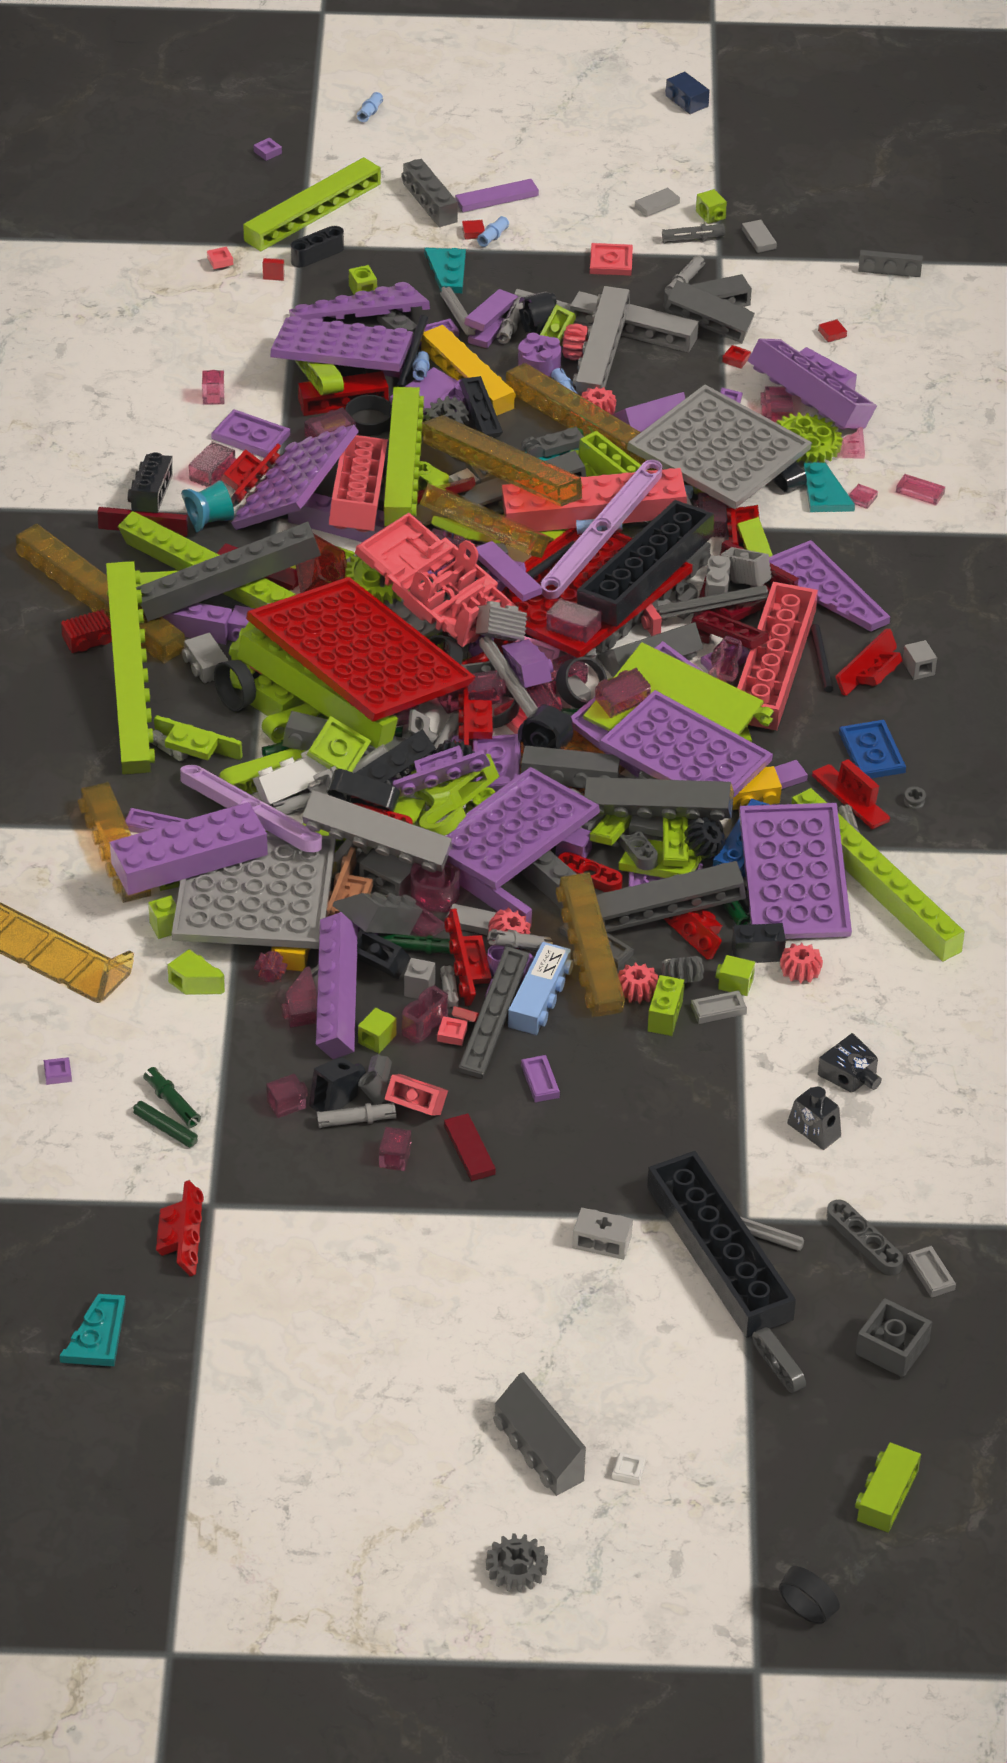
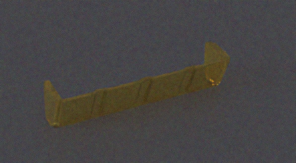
[0,902,134,1003]

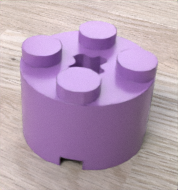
[518,333,561,382]

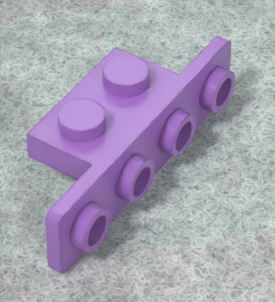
[393,746,490,797]

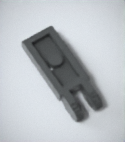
[521,427,583,459]

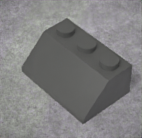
[332,892,423,935]

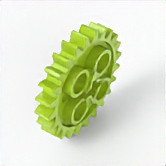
[776,412,843,463]
[345,555,410,604]

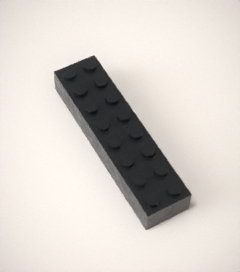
[577,500,714,627]
[647,1151,796,1338]

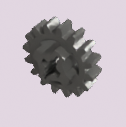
[423,396,469,442]
[486,1533,548,1592]

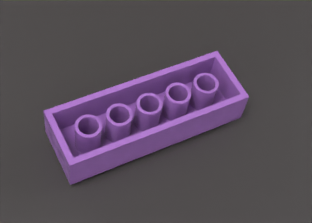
[748,338,877,430]
[110,802,268,895]

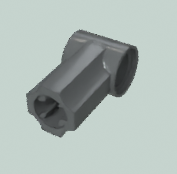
[358,1054,392,1105]

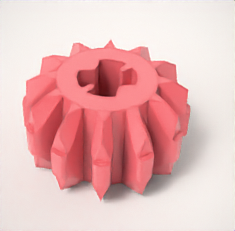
[562,324,589,360]
[579,387,616,421]
[488,907,531,949]
[780,942,823,984]
[616,962,659,1004]

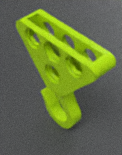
[410,754,499,836]

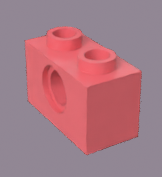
[385,1074,448,1116]

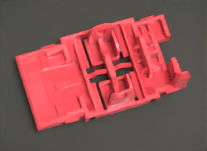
[355,512,516,647]

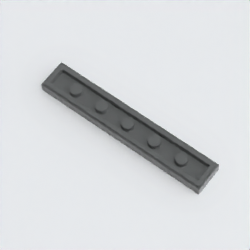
[458,946,530,1079]

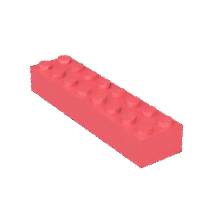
[329,435,388,532]
[502,468,687,534]
[737,582,818,731]

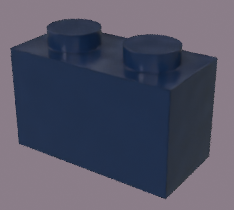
[665,72,710,114]

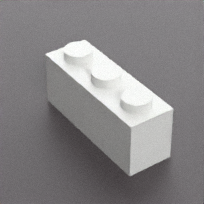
[253,750,328,805]

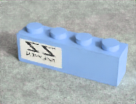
[508,942,574,1035]

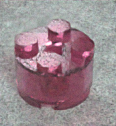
[411,859,460,913]

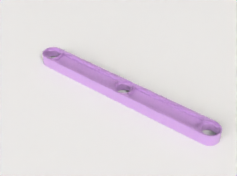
[541,460,662,599]
[180,765,322,852]

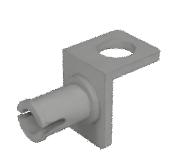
[402,709,438,745]

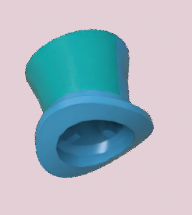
[181,480,234,533]

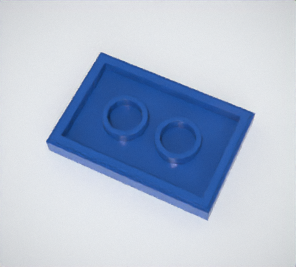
[839,720,906,779]

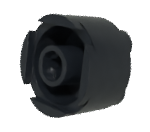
[519,291,557,335]
[518,704,573,749]

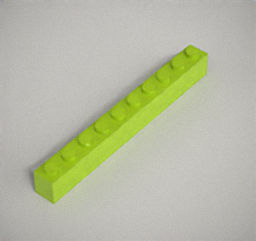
[384,387,424,526]
[118,511,295,609]
[106,561,155,774]
[792,788,965,962]

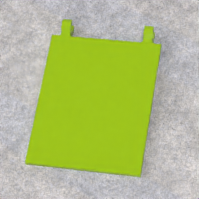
[583,642,774,735]

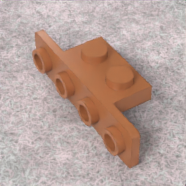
[326,847,373,917]

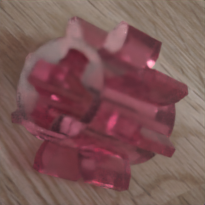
[254,951,287,982]

